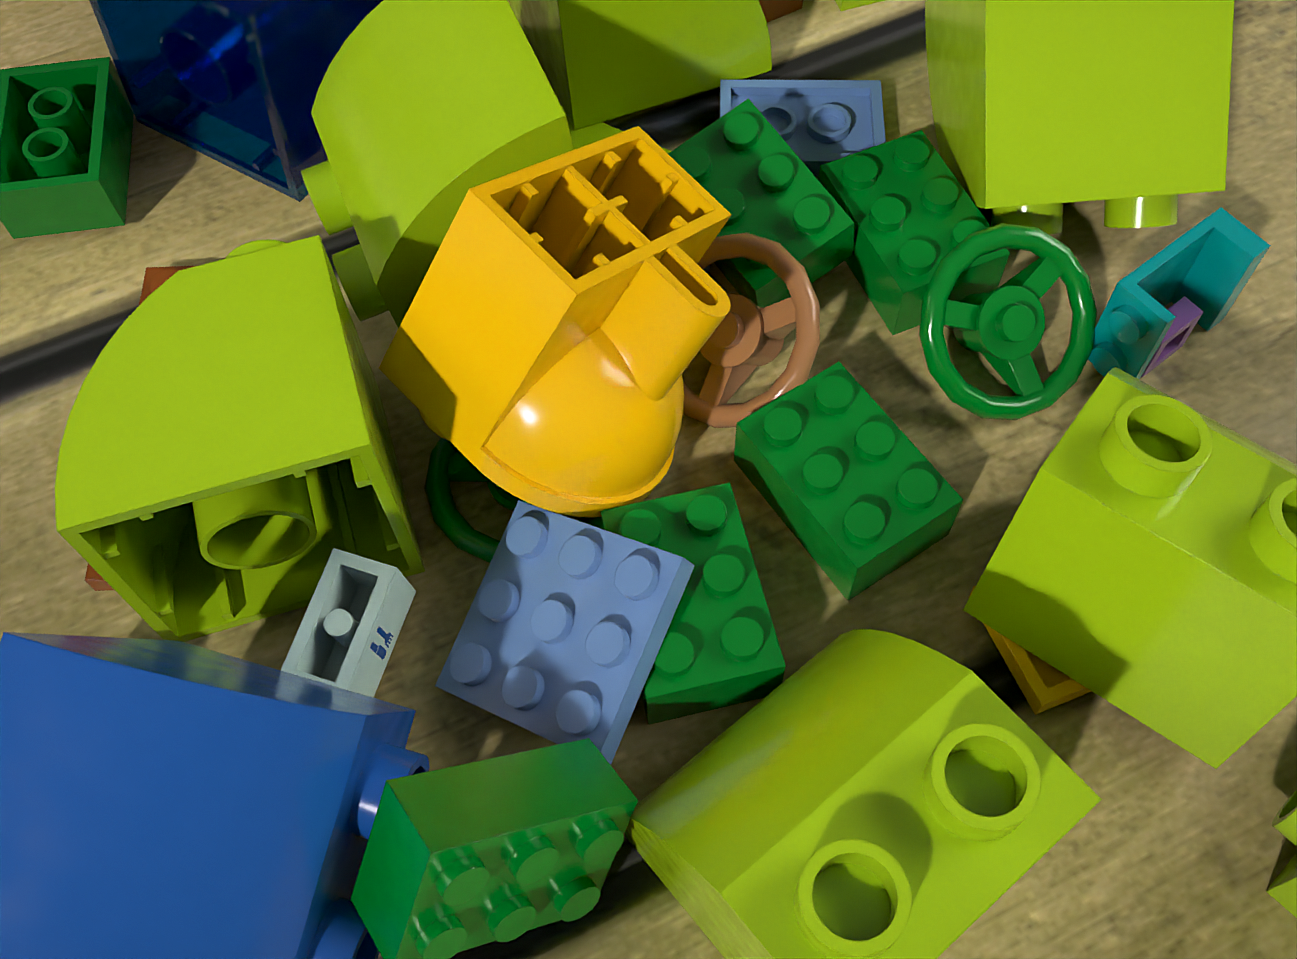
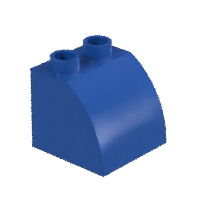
[0,632,430,959]

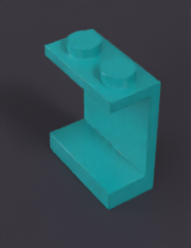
[1088,207,1271,379]

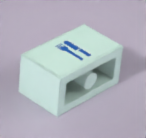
[281,548,416,698]

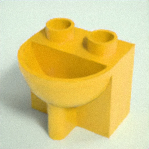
[379,126,732,517]

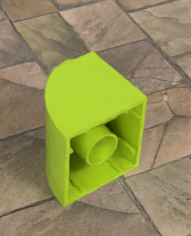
[301,0,574,328]
[509,0,772,130]
[925,0,1234,235]
[55,235,425,642]
[963,367,1297,769]
[624,629,1102,959]

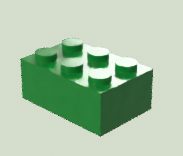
[0,57,134,239]
[668,98,854,308]
[818,130,1010,335]
[734,361,963,601]
[601,482,786,725]
[351,738,638,959]

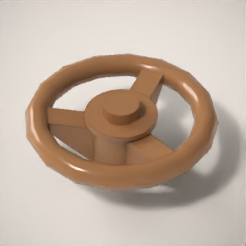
[683,232,820,428]

